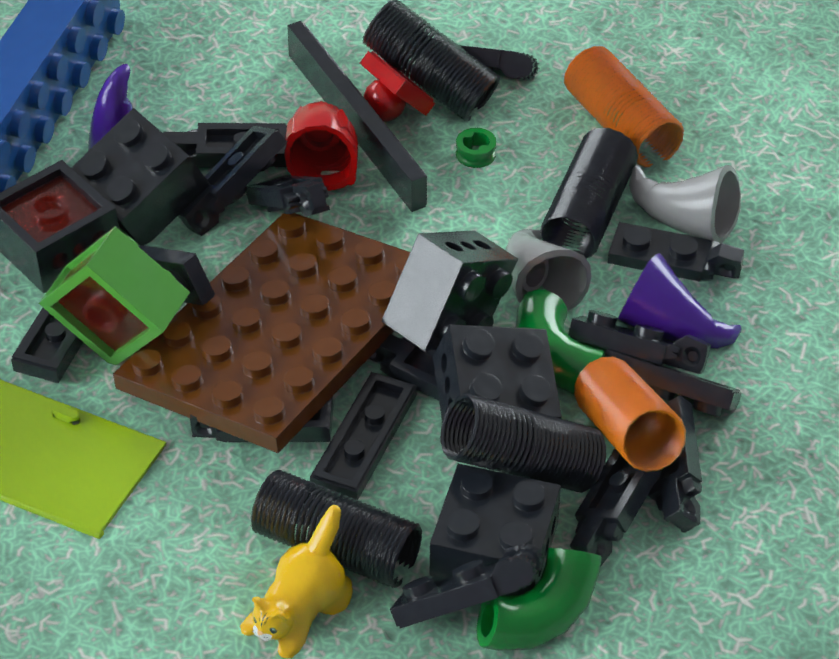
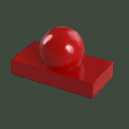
[360,51,436,122]

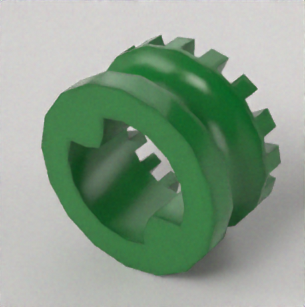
[456,128,496,168]

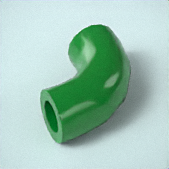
[515,289,605,394]
[476,548,602,651]

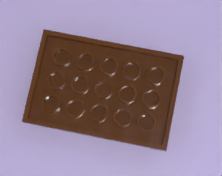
[113,213,410,453]

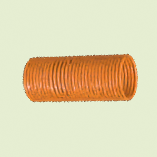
[564,46,684,168]
[575,357,686,472]

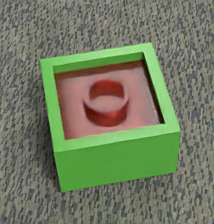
[38,226,190,365]

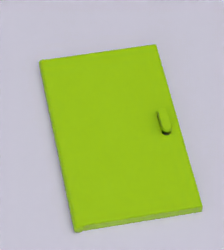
[0,380,166,539]

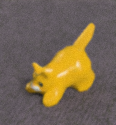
[240,505,353,658]

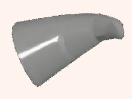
[629,164,741,243]
[505,229,591,311]

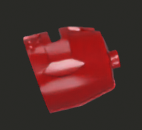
[284,101,358,191]

